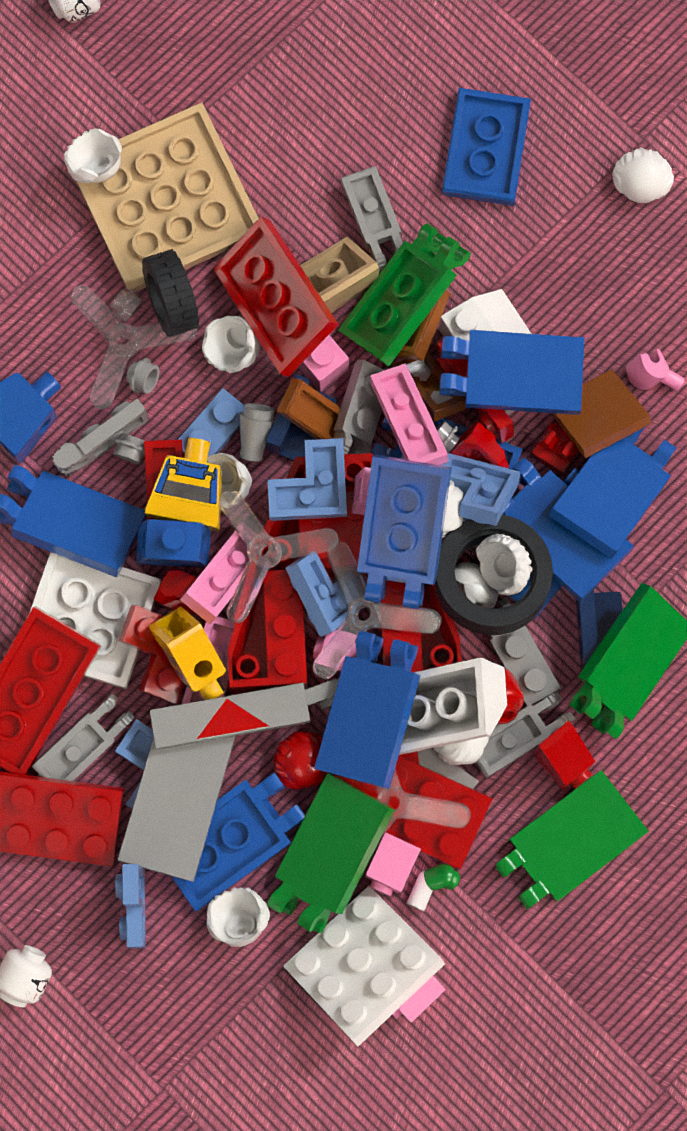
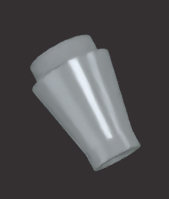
[239,403,276,461]

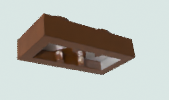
[395,351,466,422]

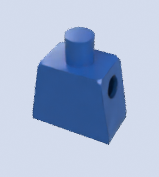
[0,371,62,464]
[136,519,211,568]

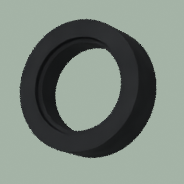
[434,515,553,635]

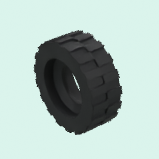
[142,249,199,338]

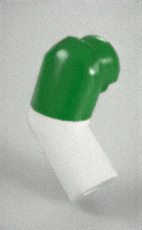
[407,864,460,911]

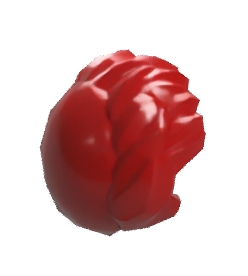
[273,731,328,790]

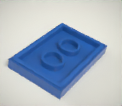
[441,88,531,206]

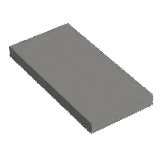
[118,736,236,882]

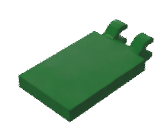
[338,223,471,366]
[569,583,687,740]
[494,770,649,910]
[267,773,395,933]

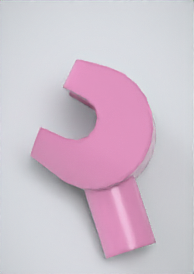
[626,349,685,391]

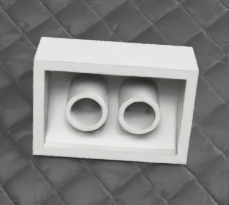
[439,289,531,415]
[399,658,507,755]

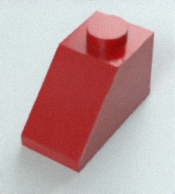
[533,720,595,791]

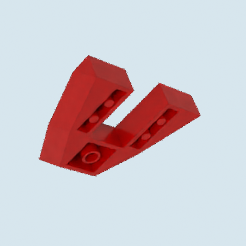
[228,453,461,694]

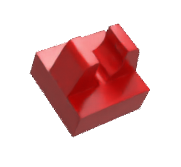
[531,422,579,476]

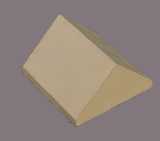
[300,236,379,313]

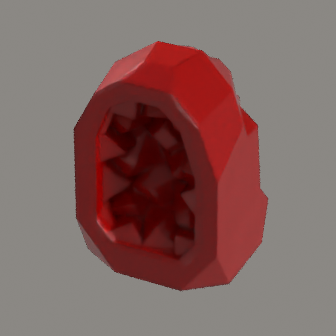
[449,422,509,469]
[154,567,198,615]

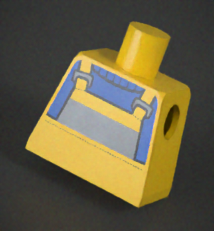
[145,438,222,532]
[148,606,226,700]

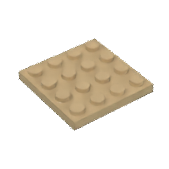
[76,103,259,295]

